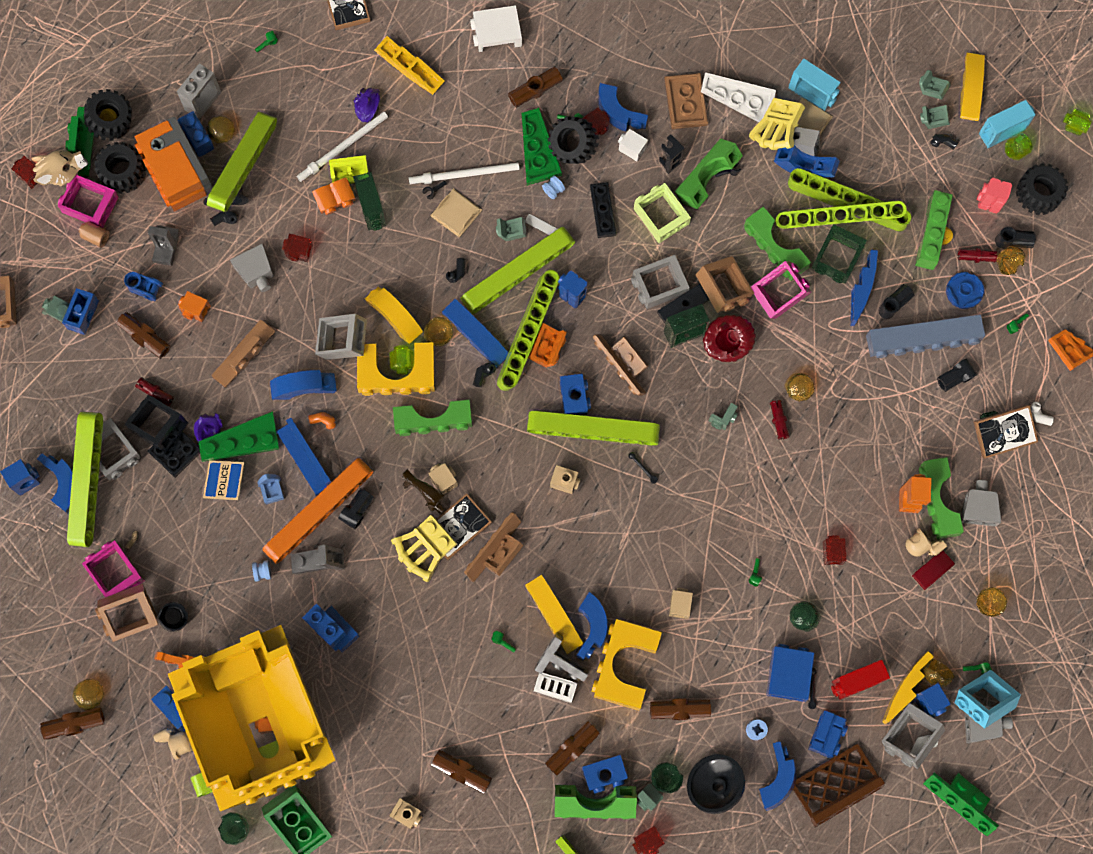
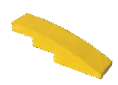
[374,36,444,95]
[960,53,985,121]
[525,575,584,654]
[882,651,933,724]

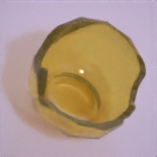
[206,115,235,144]
[996,246,1026,275]
[424,317,453,347]
[784,372,815,402]
[976,587,1007,617]
[923,659,955,688]
[72,678,104,711]

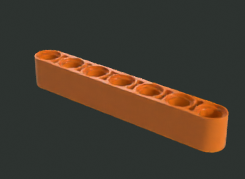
[262,458,374,564]

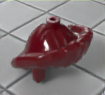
[703,315,756,362]

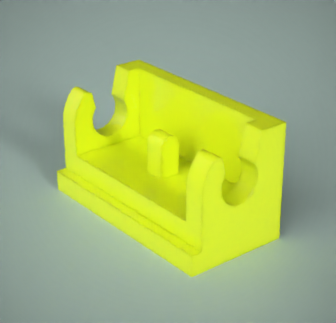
[329,155,370,184]

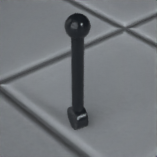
[628,452,658,484]
[808,668,817,709]

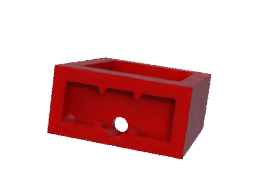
[831,660,890,700]

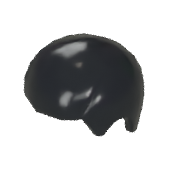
[158,602,188,632]

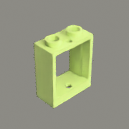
[634,183,691,243]

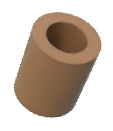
[79,221,110,248]

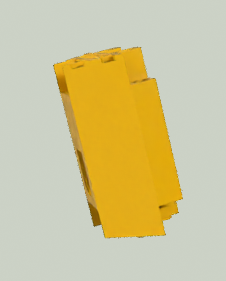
[168,625,336,811]

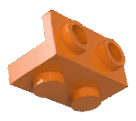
[528,323,567,367]

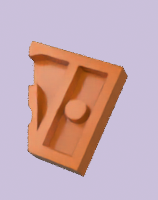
[1048,329,1093,371]

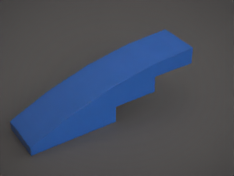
[850,250,878,326]
[442,299,508,368]

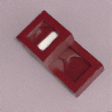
[912,551,955,590]

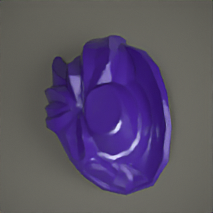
[354,88,380,122]
[194,413,223,442]

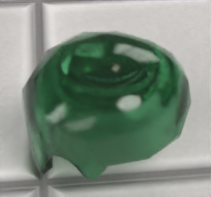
[790,601,820,632]
[651,762,683,794]
[218,812,249,845]

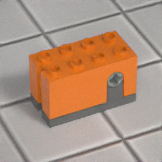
[134,117,213,212]

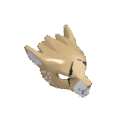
[31,150,88,186]

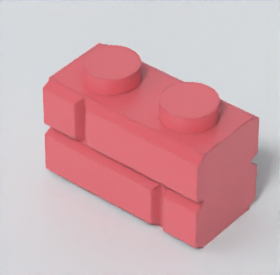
[976,178,1012,214]

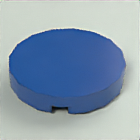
[946,272,984,309]

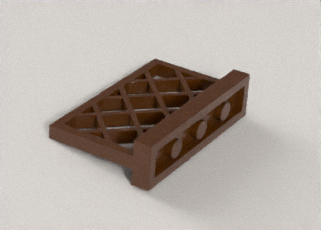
[793,744,885,828]

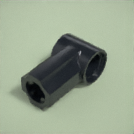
[995,227,1036,249]
[878,284,915,319]
[937,358,978,392]
[338,488,374,529]

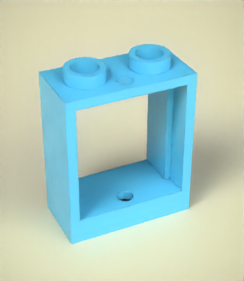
[788,59,840,111]
[979,100,1035,148]
[955,670,1021,729]

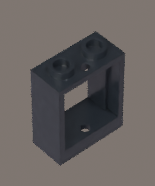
[124,394,189,453]

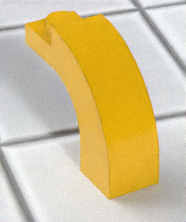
[364,287,423,344]

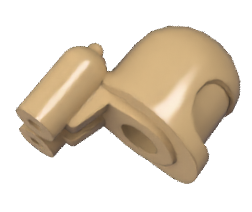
[906,528,947,557]
[153,729,193,760]

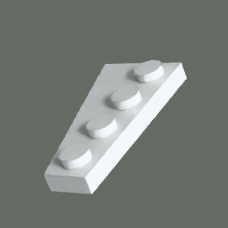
[701,73,776,122]

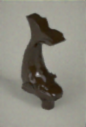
[402,469,446,515]

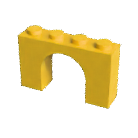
[357,342,435,396]
[591,619,662,711]

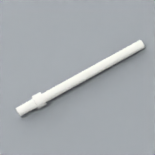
[296,112,388,182]
[409,163,519,184]

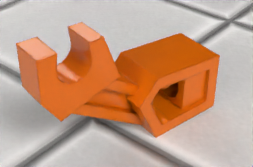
[154,652,195,669]

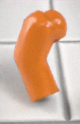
[308,412,336,429]

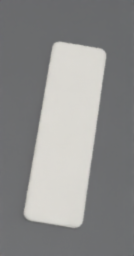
[525,214,557,235]

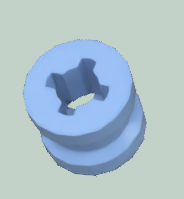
[542,176,565,199]
[252,560,271,582]
[746,720,768,740]

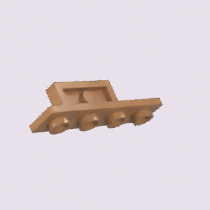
[212,320,276,388]
[593,334,649,396]
[464,512,523,582]

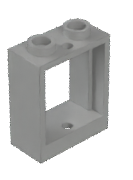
[177,63,221,120]
[631,255,690,309]
[315,314,367,360]
[99,418,141,481]
[882,703,945,769]

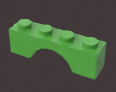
[675,139,743,209]
[915,190,953,270]
[744,207,811,281]
[393,400,472,436]
[919,457,964,539]
[555,785,637,819]

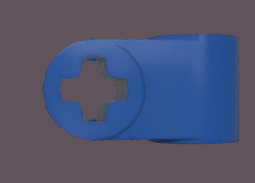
[124,272,163,302]

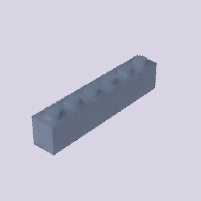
[866,315,985,358]

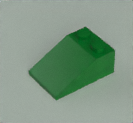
[261,785,332,854]

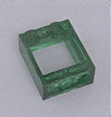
[353,172,386,231]
[812,224,867,284]
[663,304,710,348]

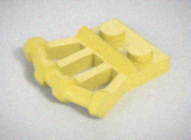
[749,98,805,150]
[391,515,457,583]

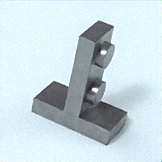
[148,225,180,266]
[291,545,345,574]
[535,632,588,682]

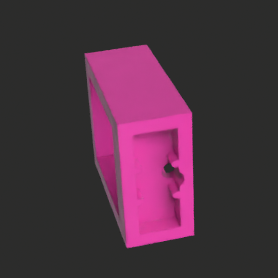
[58,175,119,228]
[751,261,812,319]
[82,540,145,597]

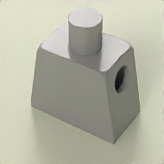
[780,127,820,157]
[230,244,273,292]
[960,480,1001,527]
[964,705,1013,744]

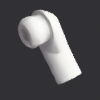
[1030,402,1054,426]
[910,735,938,757]

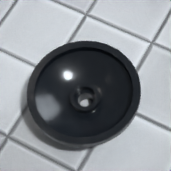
[687,754,746,814]

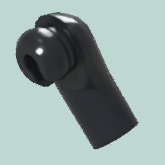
[930,134,959,150]
[210,211,238,226]
[446,258,466,283]
[473,363,496,387]

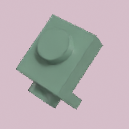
[919,70,951,100]
[920,105,950,129]
[496,217,526,241]
[42,296,69,322]
[709,403,738,430]
[637,784,663,812]

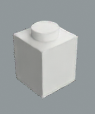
[618,129,648,161]

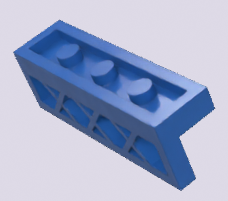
[276,418,331,496]

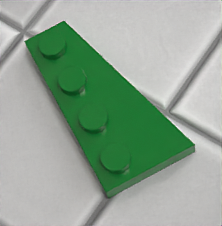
[521,108,562,186]
[199,411,279,462]

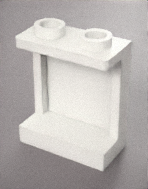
[470,5,522,52]

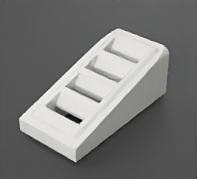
[534,673,577,703]

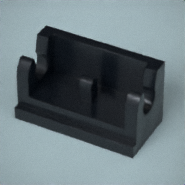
[659,134,685,174]

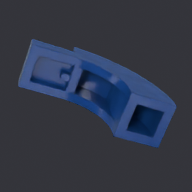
[598,83,648,131]
[774,145,840,177]
[270,370,337,400]
[37,453,73,514]
[576,592,607,661]
[759,742,797,811]

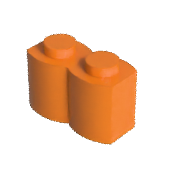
[312,177,356,215]

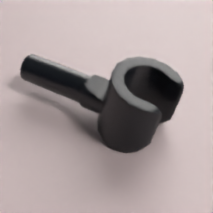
[715,162,741,177]
[422,180,447,200]

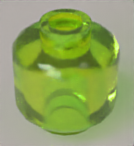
[1062,109,1092,136]
[1005,133,1033,160]
[389,345,414,374]

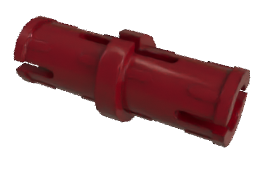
[957,248,997,263]
[135,377,174,407]
[769,400,790,440]

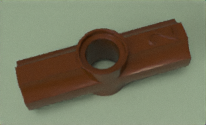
[508,67,563,108]
[116,311,171,359]
[650,699,711,720]
[40,707,105,740]
[545,721,600,776]
[431,750,492,794]

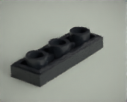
[590,182,616,238]
[657,283,709,327]

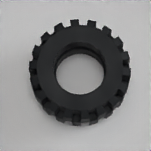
[84,89,132,141]
[548,116,599,164]
[94,142,146,194]
[1016,163,1068,215]

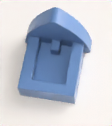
[257,474,284,505]

